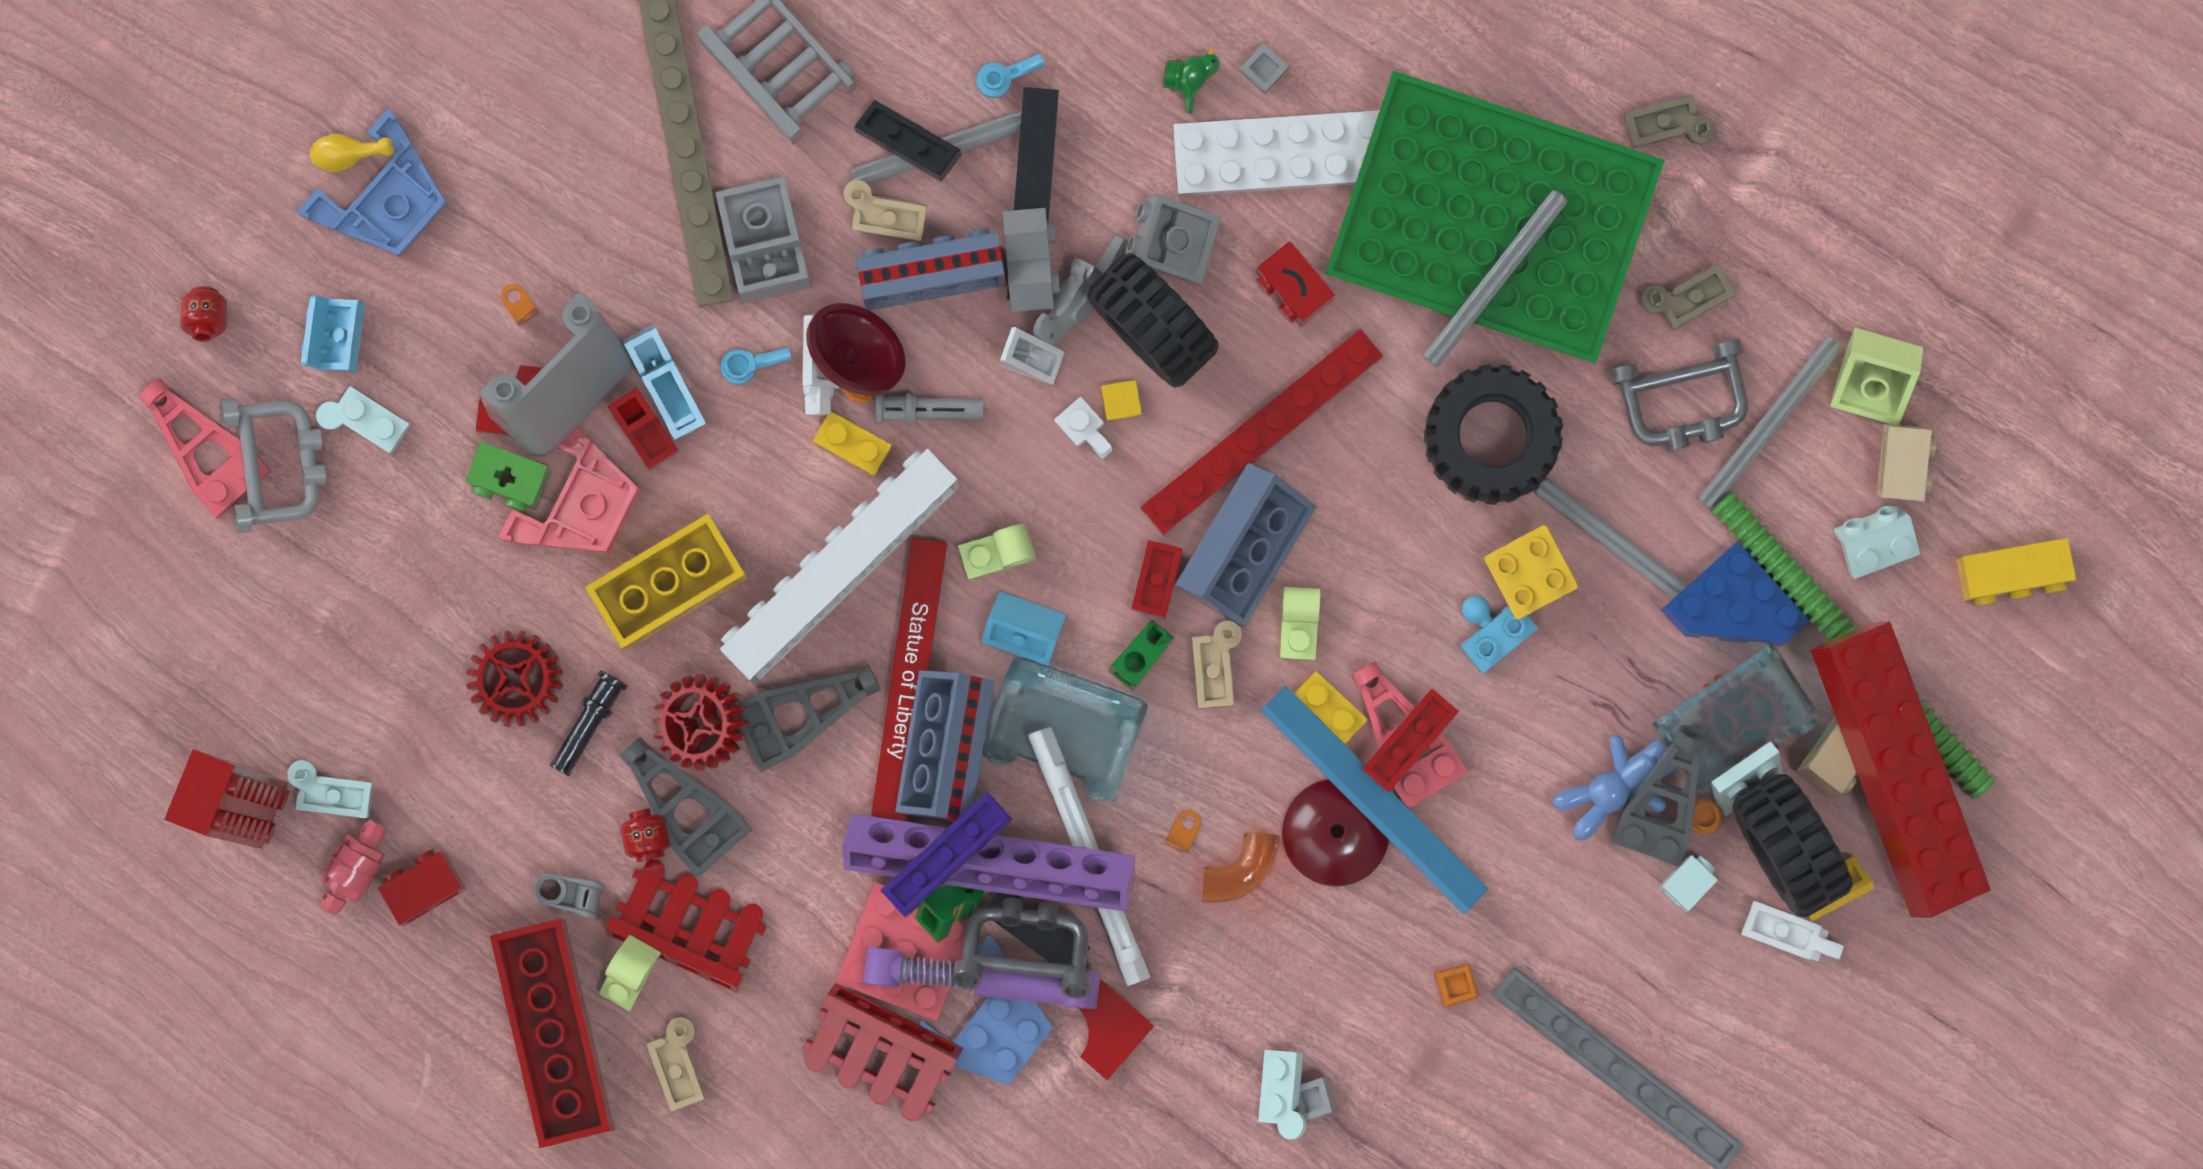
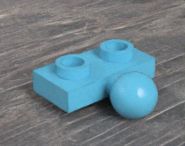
[1459,595,1538,674]

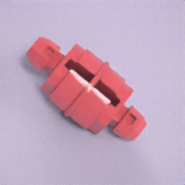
[321,819,385,915]

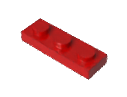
[1361,688,1459,793]

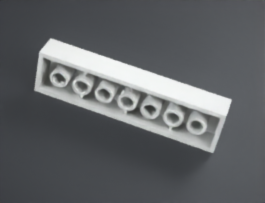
[720,448,960,685]

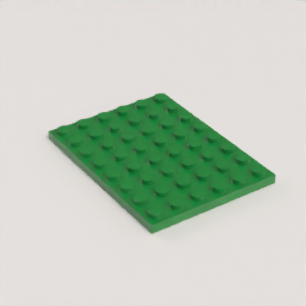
[1325,71,1665,364]

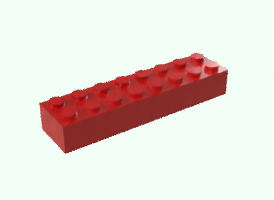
[1810,621,1991,918]
[164,749,290,849]

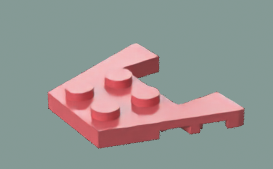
[498,427,641,554]

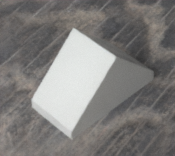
[1000,327,1065,385]

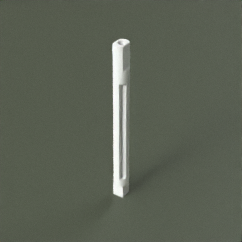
[1028,727,1150,986]

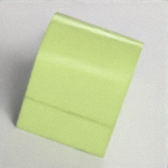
[958,524,1037,581]
[1280,587,1320,661]
[599,935,661,1012]

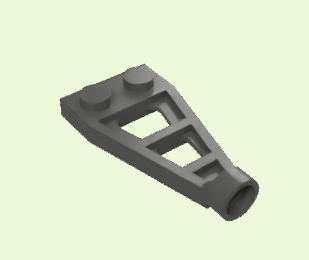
[736,664,881,772]
[1611,725,1707,866]
[619,737,752,878]

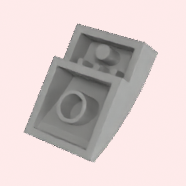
[715,176,811,304]

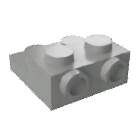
[1126,195,1221,285]

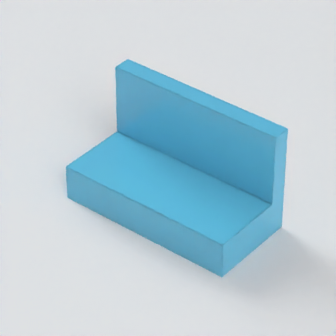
[981,591,1067,666]

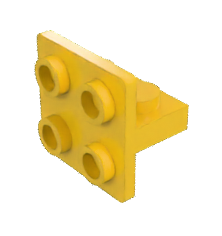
[1484,525,1579,619]

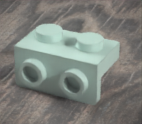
[1834,505,1920,579]

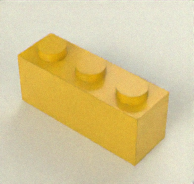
[1956,538,2076,606]

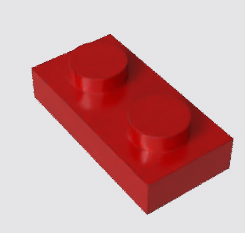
[1131,540,1183,619]

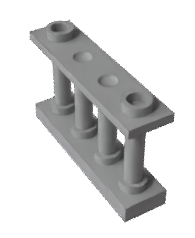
[696,0,855,145]

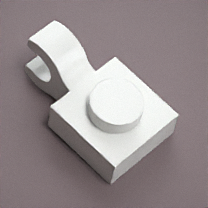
[1054,397,1113,460]

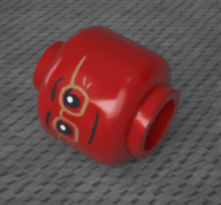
[180,286,227,342]
[620,808,670,863]

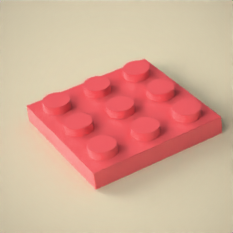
[836,882,969,1021]

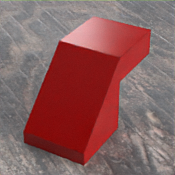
[607,387,680,471]

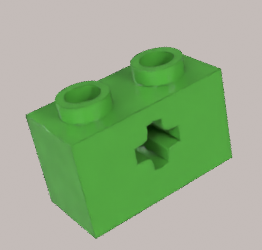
[465,441,552,512]

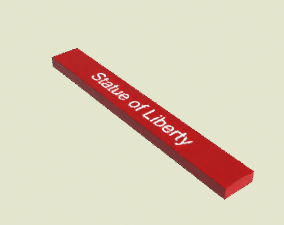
[871,538,947,821]

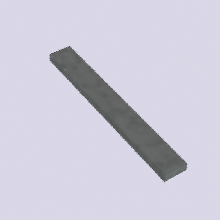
[1492,967,1744,1169]

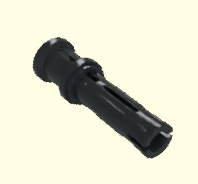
[549,670,628,776]

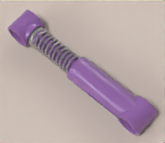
[863,947,1101,1009]

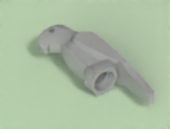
[1033,235,1127,345]

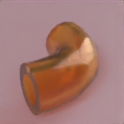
[1202,833,1279,903]

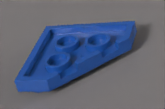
[1661,541,1809,647]

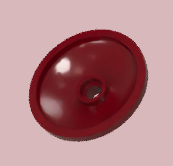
[806,303,906,396]
[1282,779,1389,887]

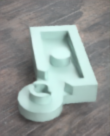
[316,386,411,455]
[288,760,374,819]
[1258,1050,1306,1140]

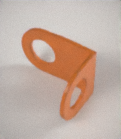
[501,284,539,326]
[1165,810,1201,854]

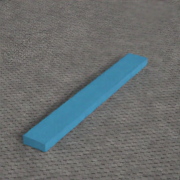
[1260,685,1488,915]

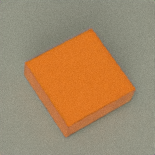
[1434,963,1479,1008]

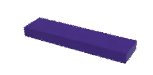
[880,792,1013,918]

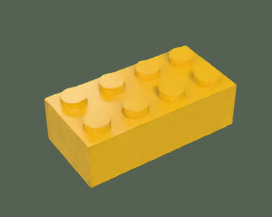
[585,514,748,652]

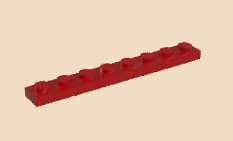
[1140,329,1383,536]

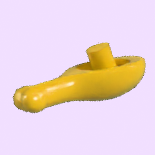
[309,134,395,173]

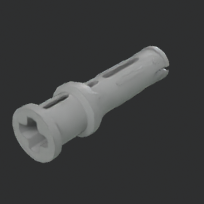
[876,393,983,425]

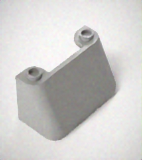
[479,291,632,456]

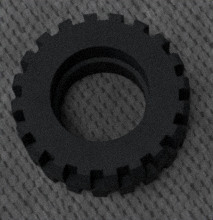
[1087,253,1219,388]
[1424,364,1563,505]
[1732,774,1853,917]

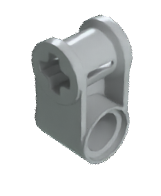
[534,874,606,920]

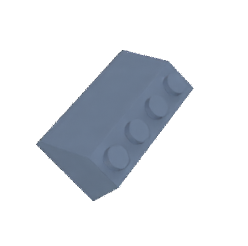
[1175,463,1316,628]

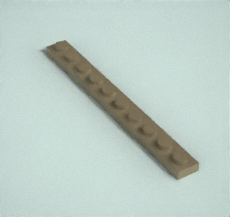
[639,0,734,308]

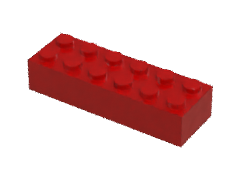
[490,918,615,1148]

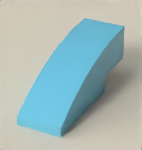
[622,324,706,440]

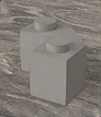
[1003,208,1060,312]

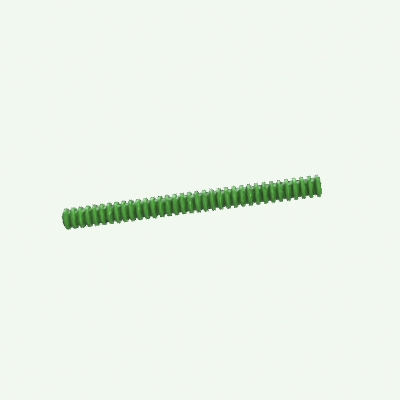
[1712,491,1996,799]

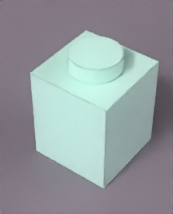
[1658,855,1718,912]

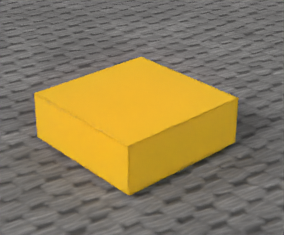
[1101,380,1142,422]

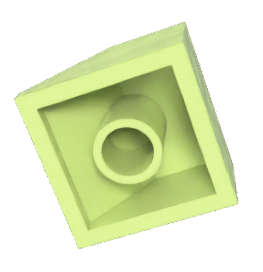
[1830,328,1923,425]

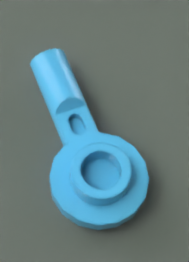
[976,53,1045,98]
[721,347,792,385]

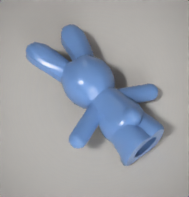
[1553,735,1677,841]

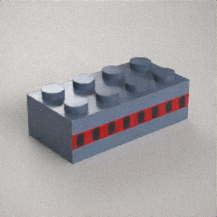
[856,229,1006,311]
[895,671,994,821]

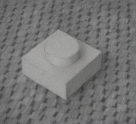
[1239,43,1289,94]
[1297,1077,1338,1123]

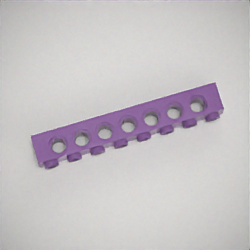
[843,814,1135,912]

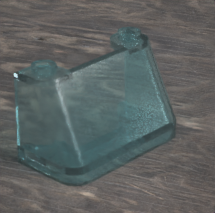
[1652,643,1821,797]
[982,657,1148,802]

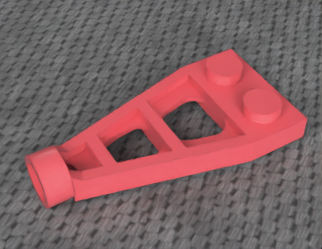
[139,379,271,519]
[1351,661,1468,808]

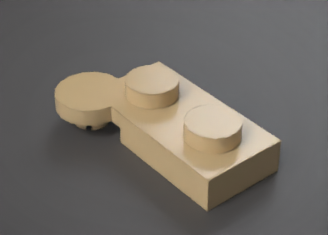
[843,179,928,241]
[1192,621,1242,709]
[646,1017,706,1112]

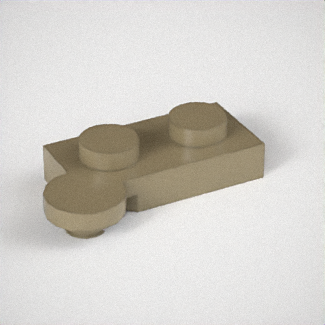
[1623,95,1716,149]
[1641,264,1736,330]

